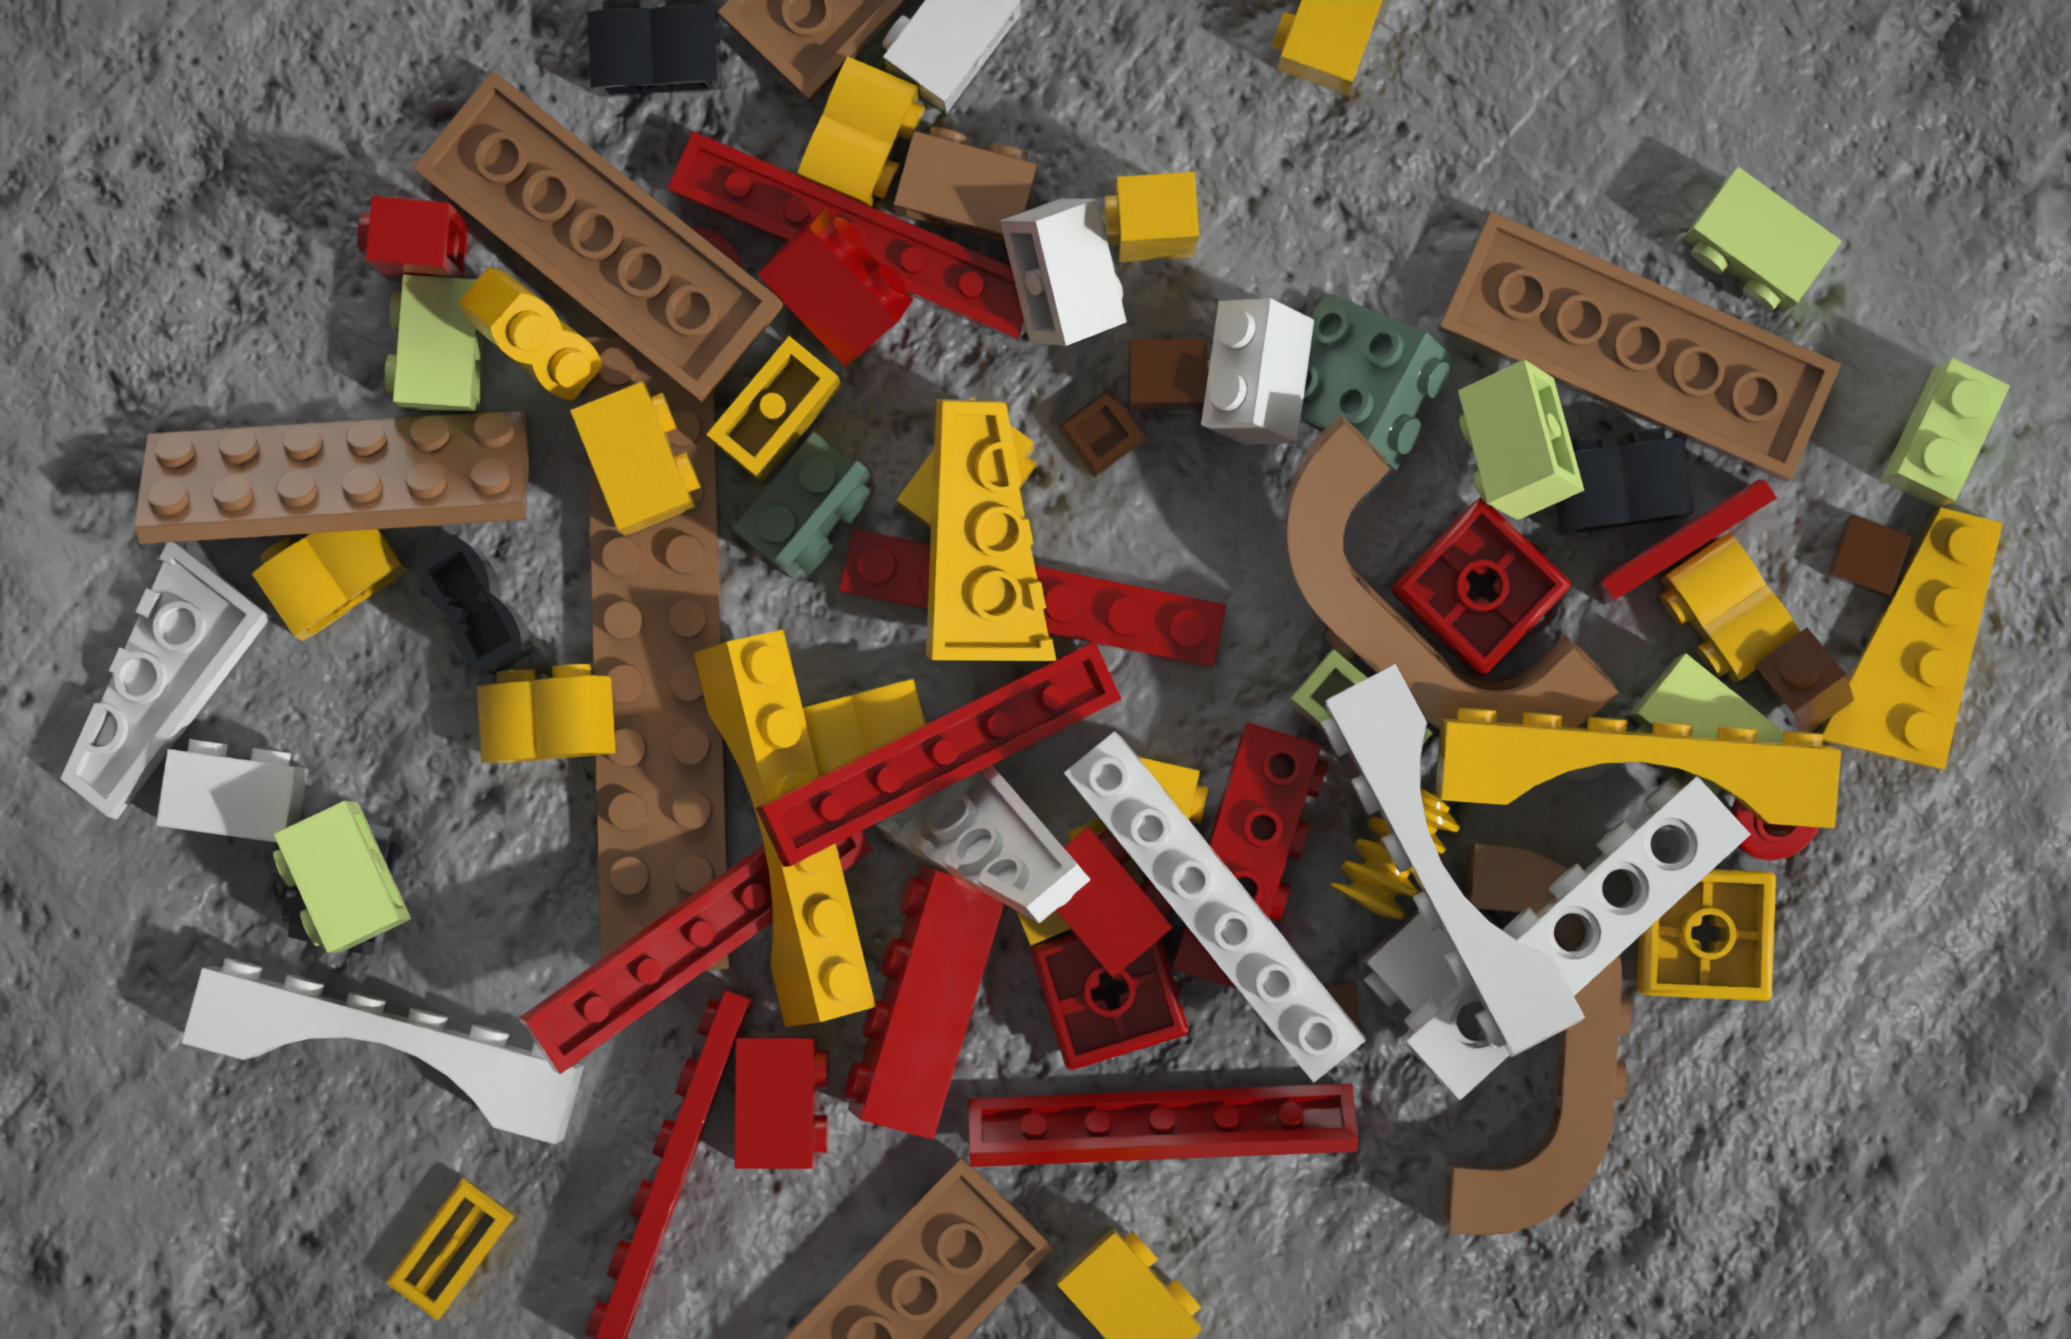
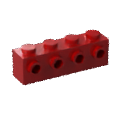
[1170,722,1328,989]
[844,864,1004,1140]

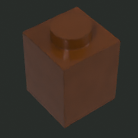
[1129,339,1211,410]
[1755,627,1854,732]

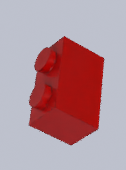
[357,196,470,282]
[757,207,913,368]
[1056,827,1173,978]
[735,1036,829,1169]

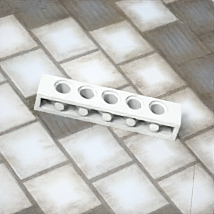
[1064,731,1366,1083]
[1400,776,1751,1100]

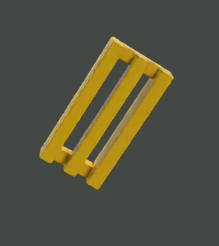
[386,1177,517,1321]

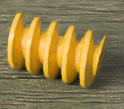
[1330,787,1460,920]

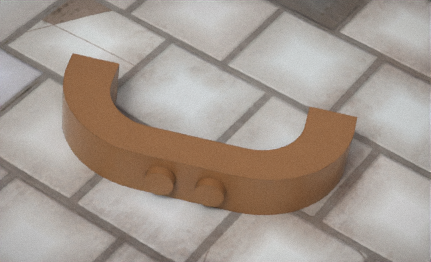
[1284,413,1618,729]
[1442,844,1631,1235]

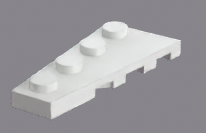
[60,542,272,820]
[876,765,1091,923]

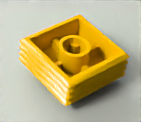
[1636,869,1776,1001]

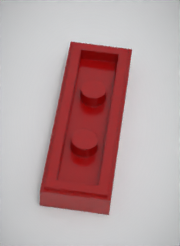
[1593,479,1777,605]

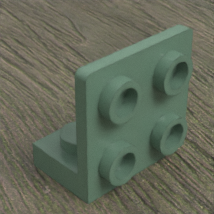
[732,431,873,579]

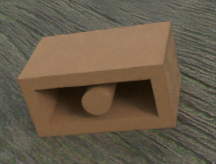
[894,127,1037,245]

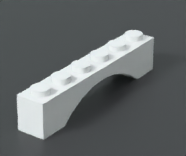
[1320,664,1585,1057]
[181,958,584,1144]

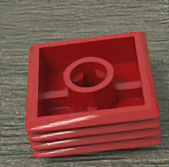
[1391,498,1571,676]
[1031,933,1189,1070]

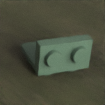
[1301,295,1456,471]

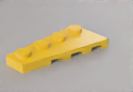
[926,399,1056,661]
[1819,507,2003,770]

